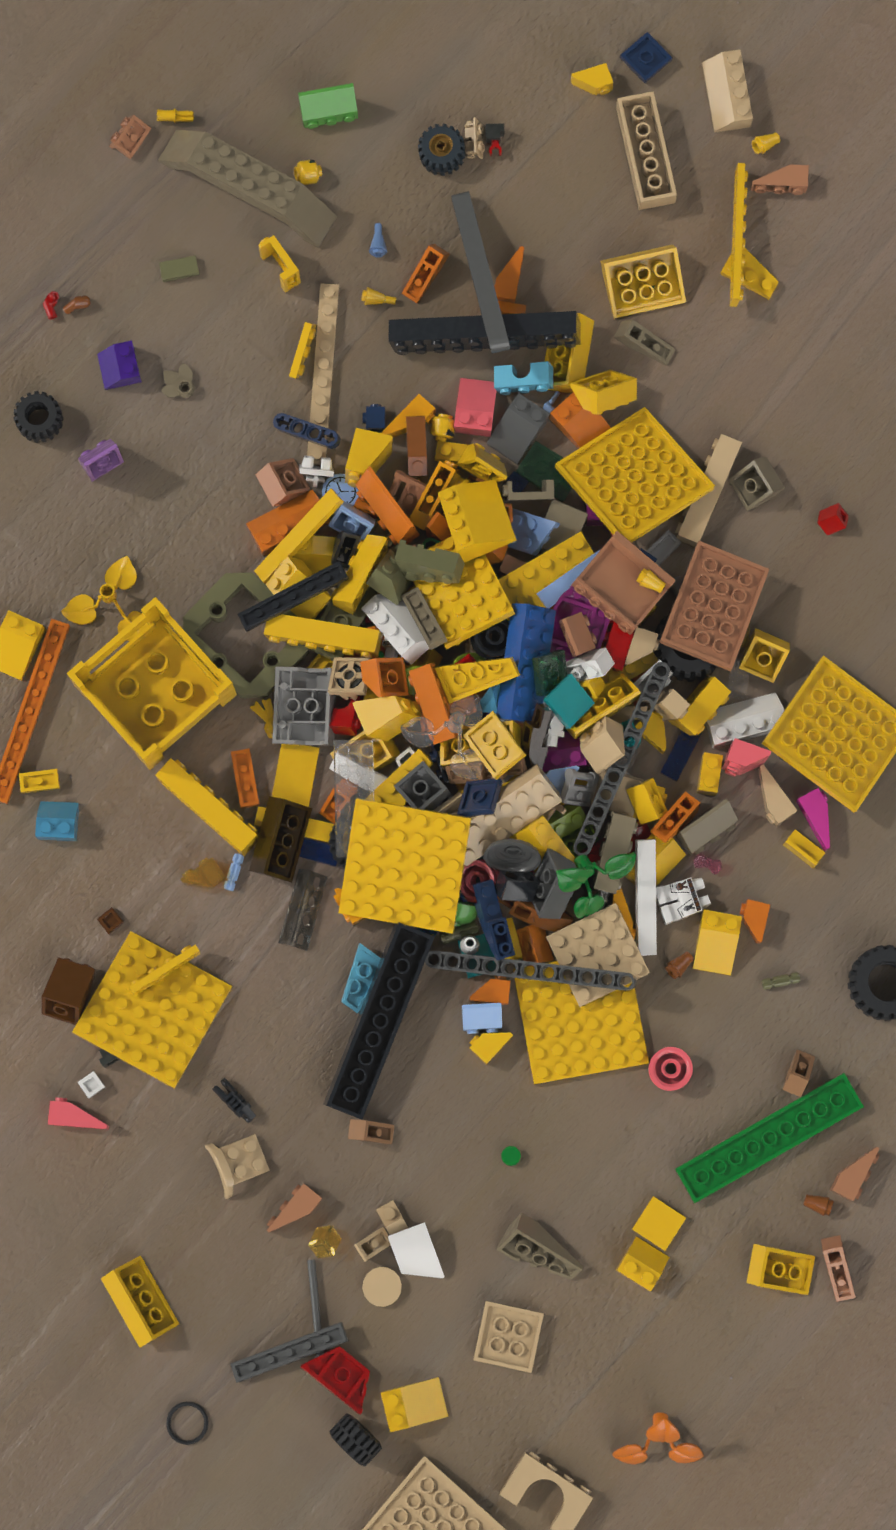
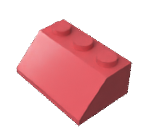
[722,738,772,777]

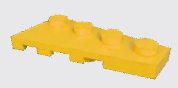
[435,657,520,703]
[365,748,433,806]

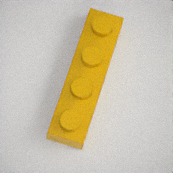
[129,944,200,996]

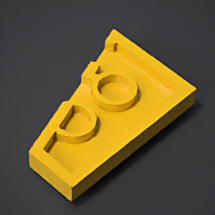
[720,248,779,300]
[289,322,317,379]

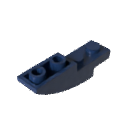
[473,879,515,960]

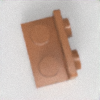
[109,115,152,159]

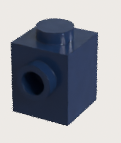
[362,404,385,433]

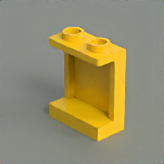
[258,235,301,293]

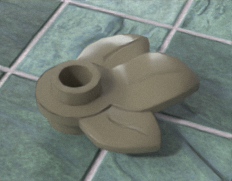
[161,363,195,398]

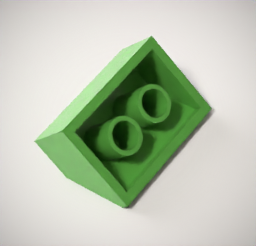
[298,83,358,129]

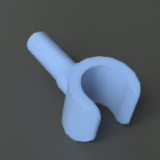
[542,391,560,413]

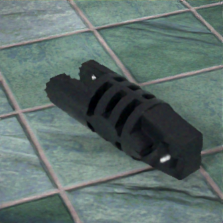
[212,1078,256,1123]

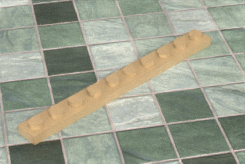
[307,283,339,466]

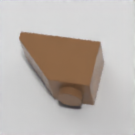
[783,1049,815,1097]
[348,1119,394,1145]

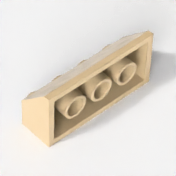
[702,50,753,132]

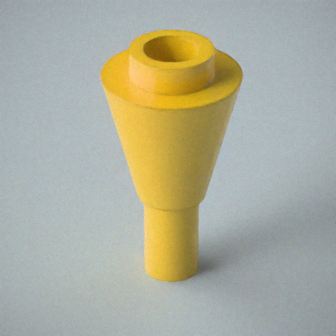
[361,287,396,305]

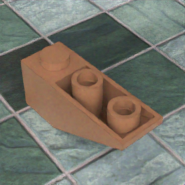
[750,164,809,195]
[830,1147,880,1201]
[267,1183,323,1232]

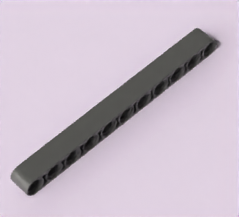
[451,191,510,353]
[573,662,670,856]
[425,951,637,991]

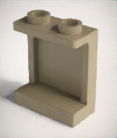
[501,480,554,500]

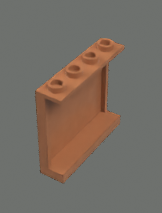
[571,531,676,635]

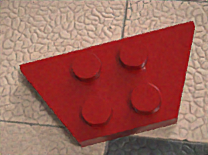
[300,1346,370,1415]

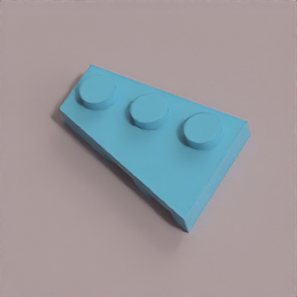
[341,943,381,1013]

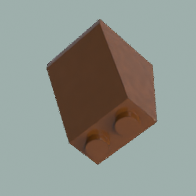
[42,957,95,1025]

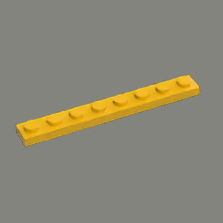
[730,163,748,307]

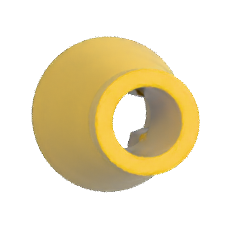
[751,132,780,154]
[636,568,666,593]

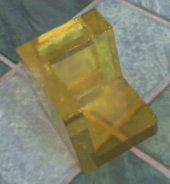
[308,1225,341,1259]

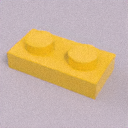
[435,441,468,464]
[19,769,60,793]

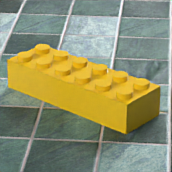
[155,758,258,856]

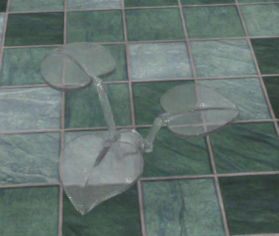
[401,695,482,780]

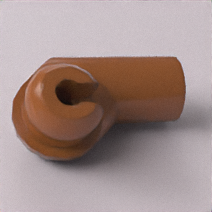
[63,295,91,315]

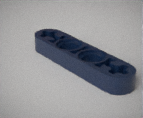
[273,413,341,449]

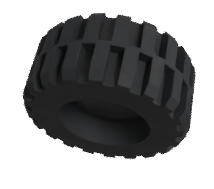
[653,612,718,682]
[848,945,896,1021]

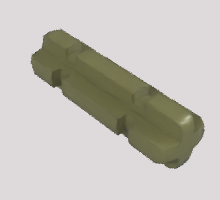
[762,972,800,990]

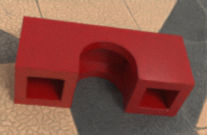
[329,695,364,736]

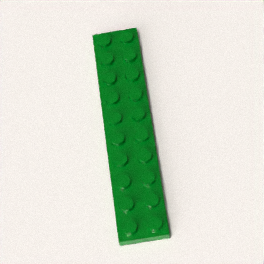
[675,1073,864,1204]

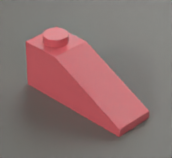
[48,1097,109,1130]

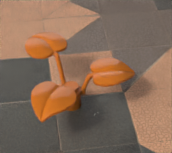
[612,1412,704,1464]

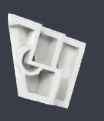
[388,1222,445,1278]

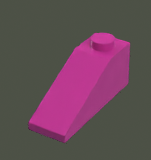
[796,788,830,851]

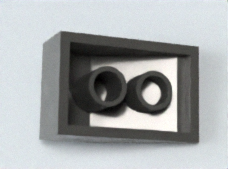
[486,393,550,465]

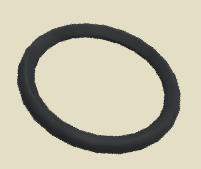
[166,1402,208,1445]

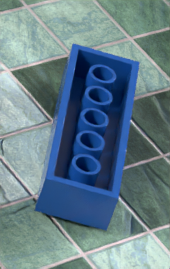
[496,603,556,724]

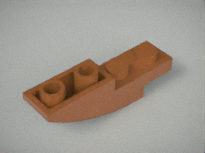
[497,890,574,932]

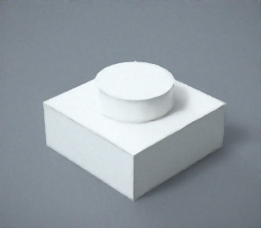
[78,1071,105,1099]

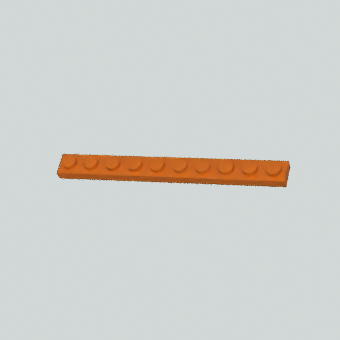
[0,619,70,805]

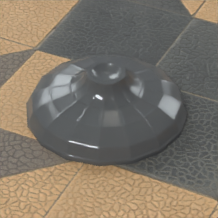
[484,838,541,872]

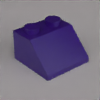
[97,340,142,390]

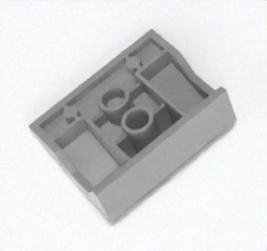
[272,667,337,746]

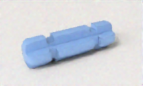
[224,853,244,891]

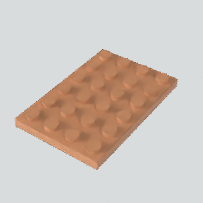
[659,541,769,672]

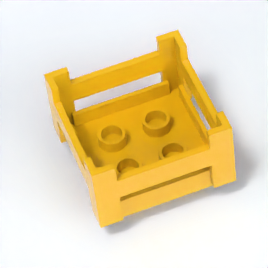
[67,597,237,770]

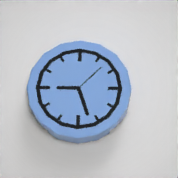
[322,474,359,506]

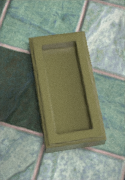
[159,256,199,282]

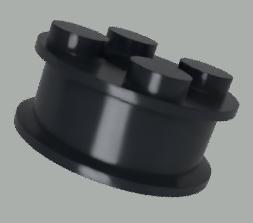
[470,619,509,660]

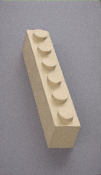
[675,434,742,547]

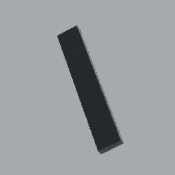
[238,561,349,632]

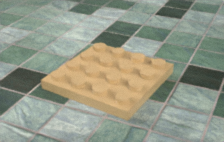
[546,903,650,1007]

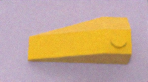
[294,535,358,574]

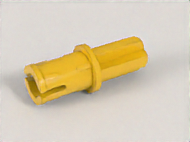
[157,108,194,123]

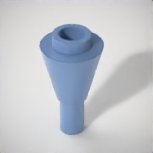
[369,223,387,258]

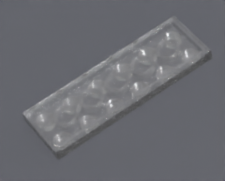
[333,740,374,857]

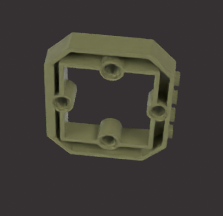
[183,572,309,698]

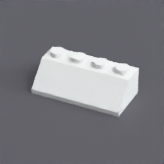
[361,594,429,665]
[705,692,784,749]

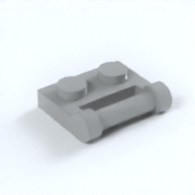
[560,768,599,807]

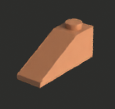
[821,1235,856,1302]

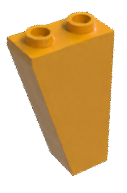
[409,460,461,531]

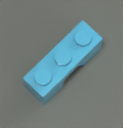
[494,361,553,395]

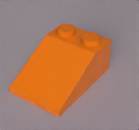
[549,392,611,449]

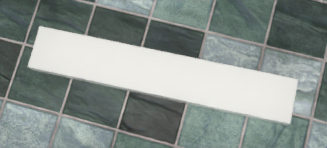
[635,839,657,956]

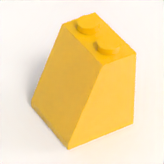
[345,428,393,488]
[352,696,422,742]

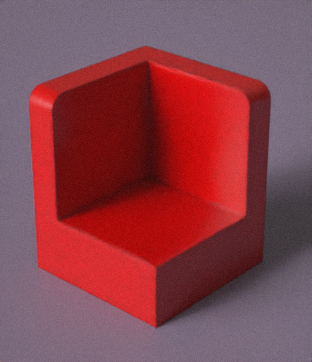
[817,503,849,535]

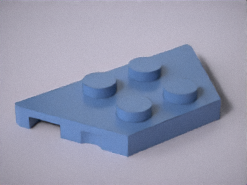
[508,508,560,556]

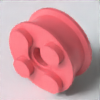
[460,859,499,903]
[648,1047,693,1091]

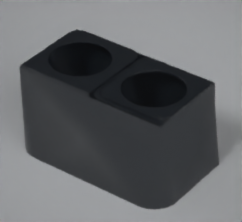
[495,870,540,902]

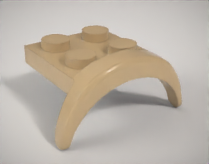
[205,1134,270,1199]

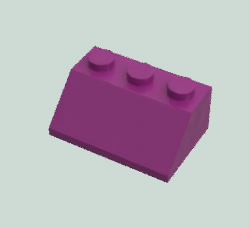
[542,731,590,774]

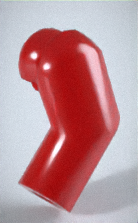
[43,291,59,320]

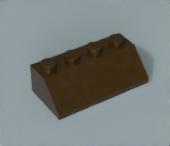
[249,796,312,883]

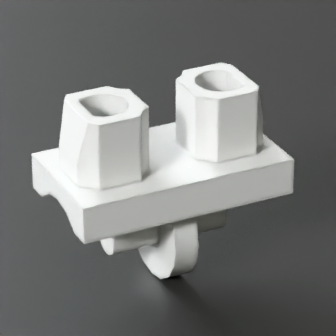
[299,455,334,487]

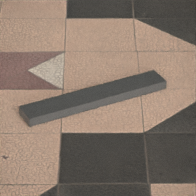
[230,1322,349,1383]

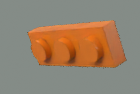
[231,748,260,809]

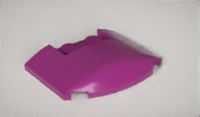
[550,586,610,662]

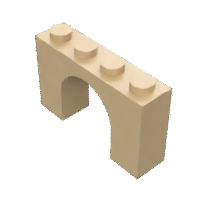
[499,1452,593,1530]

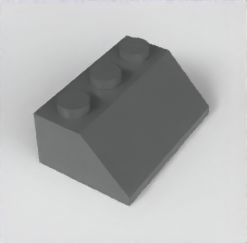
[532,849,576,919]

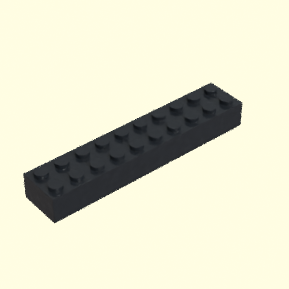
[389,311,581,355]
[323,922,434,1120]

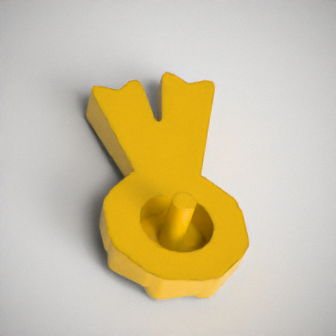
[250,698,274,739]

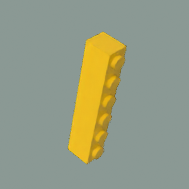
[264,614,383,658]

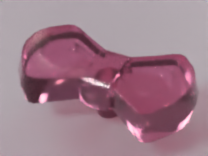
[693,853,722,875]

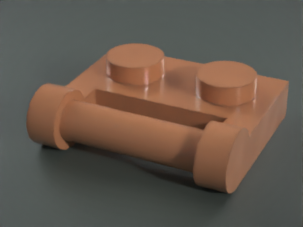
[389,470,427,518]

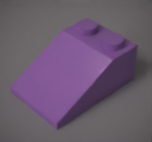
[78,439,124,482]

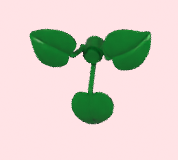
[556,852,636,919]

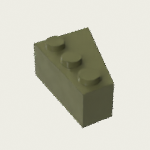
[395,539,465,584]

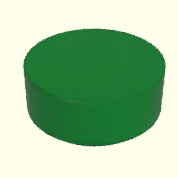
[501,1146,521,1166]

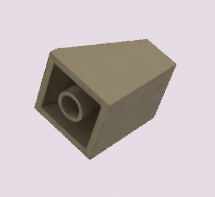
[538,499,588,555]

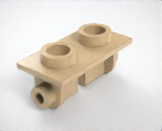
[465,117,485,159]

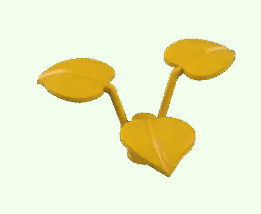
[61,556,148,641]

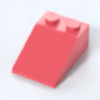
[454,378,497,437]

